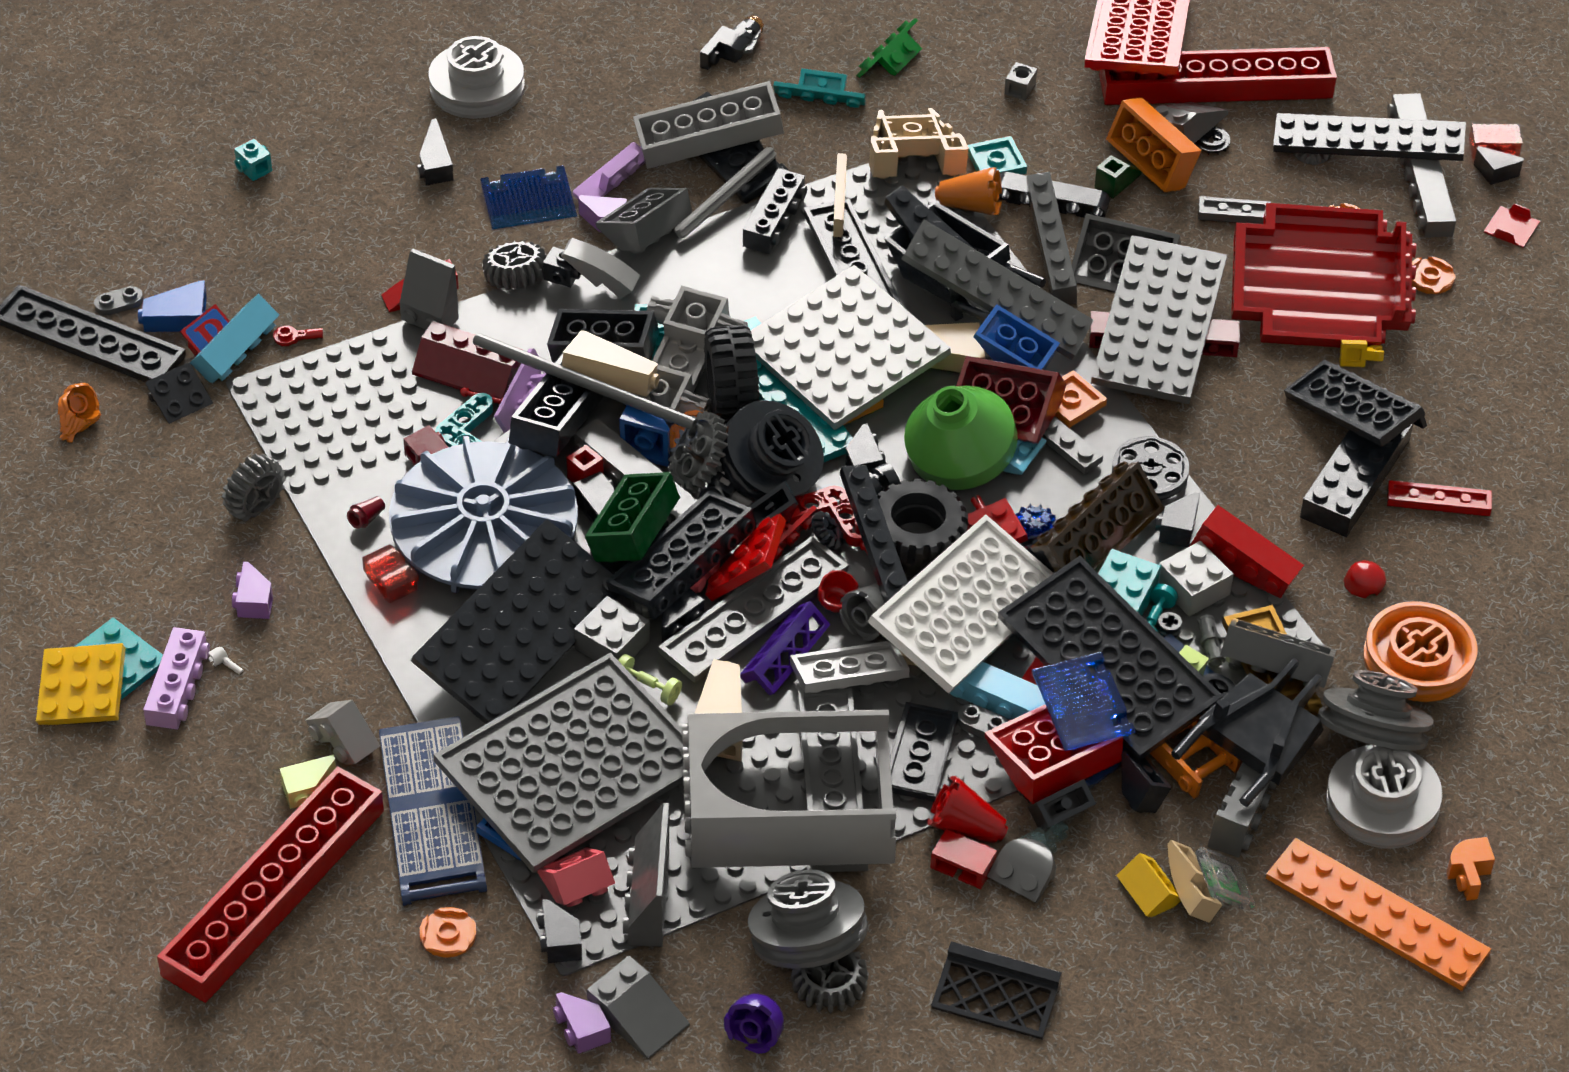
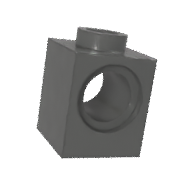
[1004,62,1037,101]

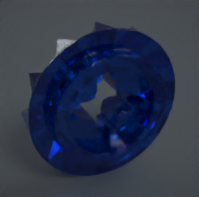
[1015,503,1056,537]

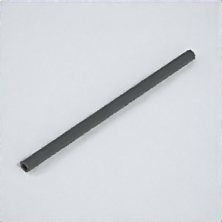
[473,333,698,431]

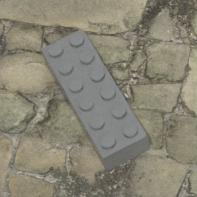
[633,81,784,169]

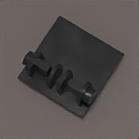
[145,362,213,424]

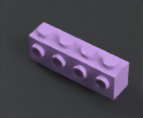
[143,627,210,729]

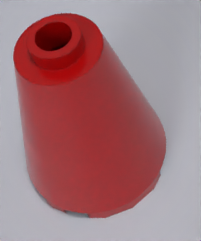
[927,775,1008,844]

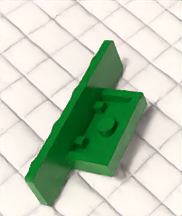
[856,18,922,78]

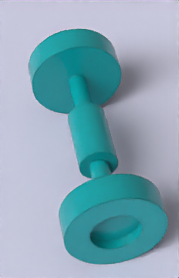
[1146,584,1178,632]

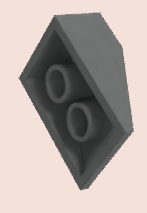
[1155,102,1229,143]
[400,248,459,330]
[587,956,690,1059]

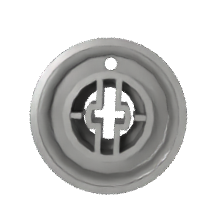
[429,36,525,119]
[1326,745,1442,848]

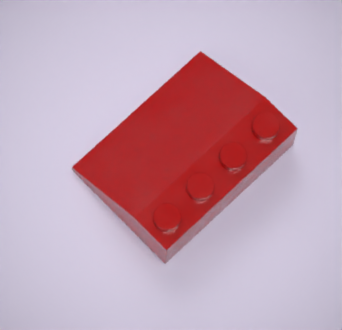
[985,692,1123,804]

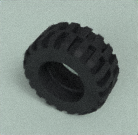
[704,325,760,424]
[877,479,968,578]

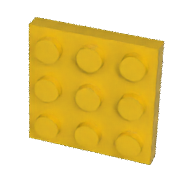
[36,643,126,725]

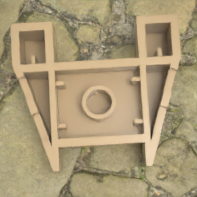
[869,108,968,179]

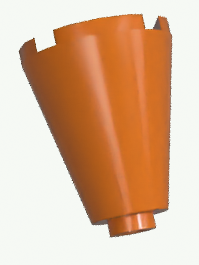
[935,167,1002,215]

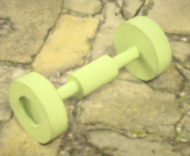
[618,654,682,706]

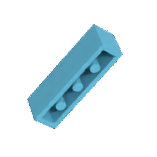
[190,294,279,383]
[950,662,1058,720]

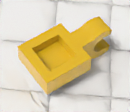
[1339,340,1384,367]

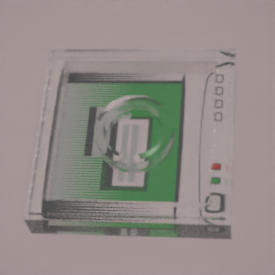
[1195,847,1255,910]

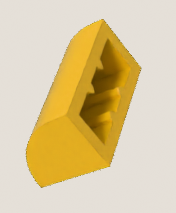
[1116,853,1181,917]

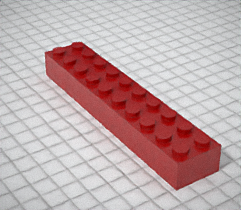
[1099,47,1337,105]
[157,766,384,1003]

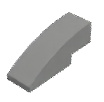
[561,238,640,299]

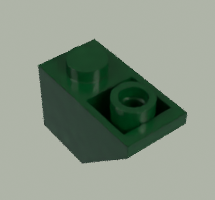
[1094,155,1142,199]

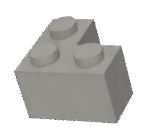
[305,700,380,765]

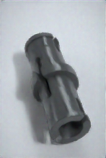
[1197,615,1225,667]

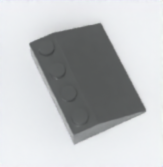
[1072,214,1181,292]
[623,803,670,947]

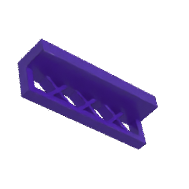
[740,601,831,696]

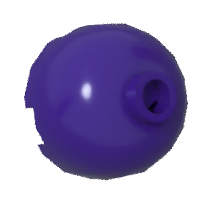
[724,993,784,1054]

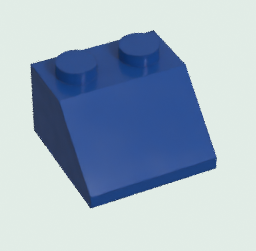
[620,405,670,467]

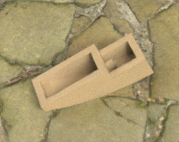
[1168,840,1222,923]

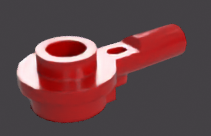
[273,326,323,346]

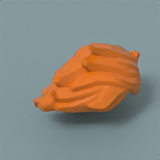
[58,383,101,443]

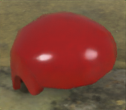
[1344,560,1387,598]
[818,570,859,613]

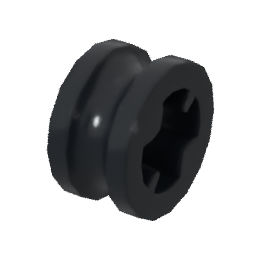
[1157,612,1182,638]

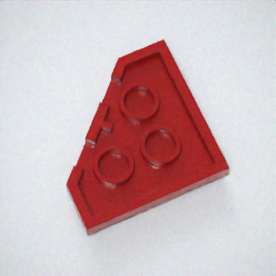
[705,513,786,601]

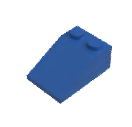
[974,304,1060,370]

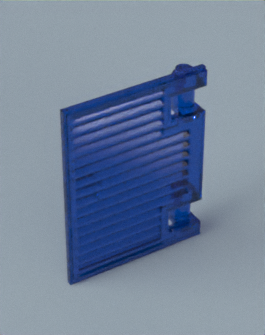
[480,165,577,229]
[1032,652,1135,751]

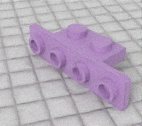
[572,142,645,200]
[494,348,547,433]

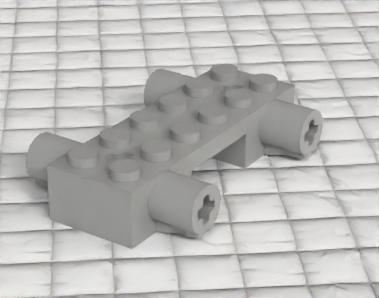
[626,285,748,429]

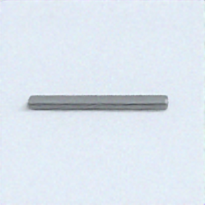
[674,147,777,238]

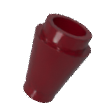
[347,496,385,529]

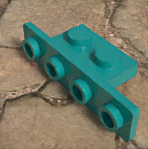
[773,68,866,108]

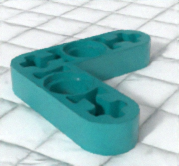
[435,393,493,447]

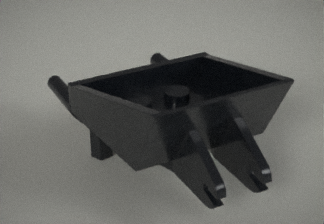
[884,201,1046,321]
[1171,658,1324,807]

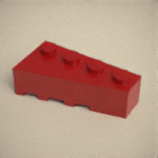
[1189,505,1304,598]

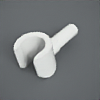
[208,647,244,675]

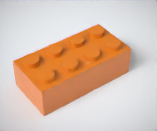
[1106,98,1202,192]

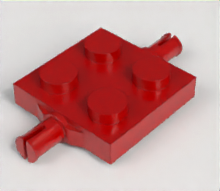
[967,495,1028,544]

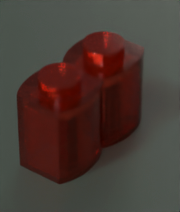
[362,544,419,603]

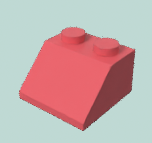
[538,847,615,907]

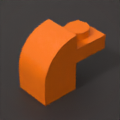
[1447,837,1495,901]

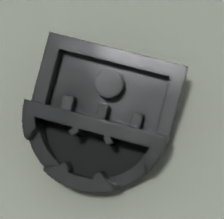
[987,838,1057,903]

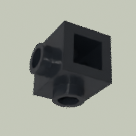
[543,247,581,288]

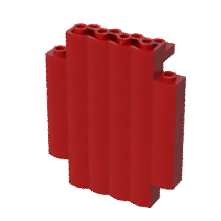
[1231,203,1416,348]

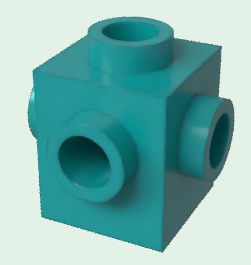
[234,139,272,181]

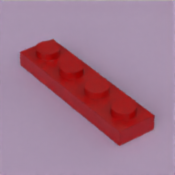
[1387,480,1492,516]

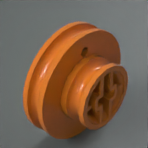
[1363,602,1478,702]

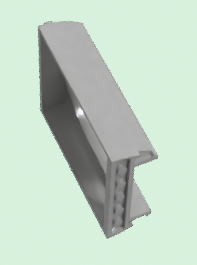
[682,710,896,868]

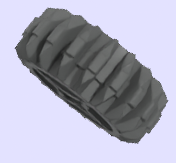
[482,241,547,291]
[221,454,286,522]
[791,951,869,1014]

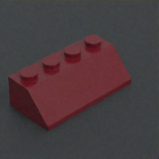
[412,321,523,399]

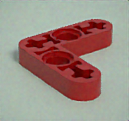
[790,485,863,547]

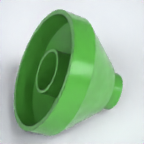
[904,386,1018,490]

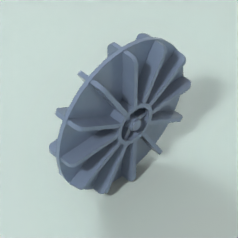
[389,436,578,593]

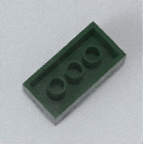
[585,472,680,563]

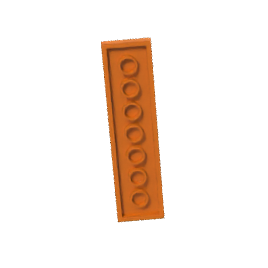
[1265,838,1491,991]

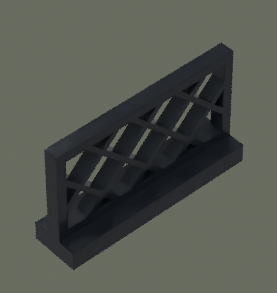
[931,941,1062,1040]

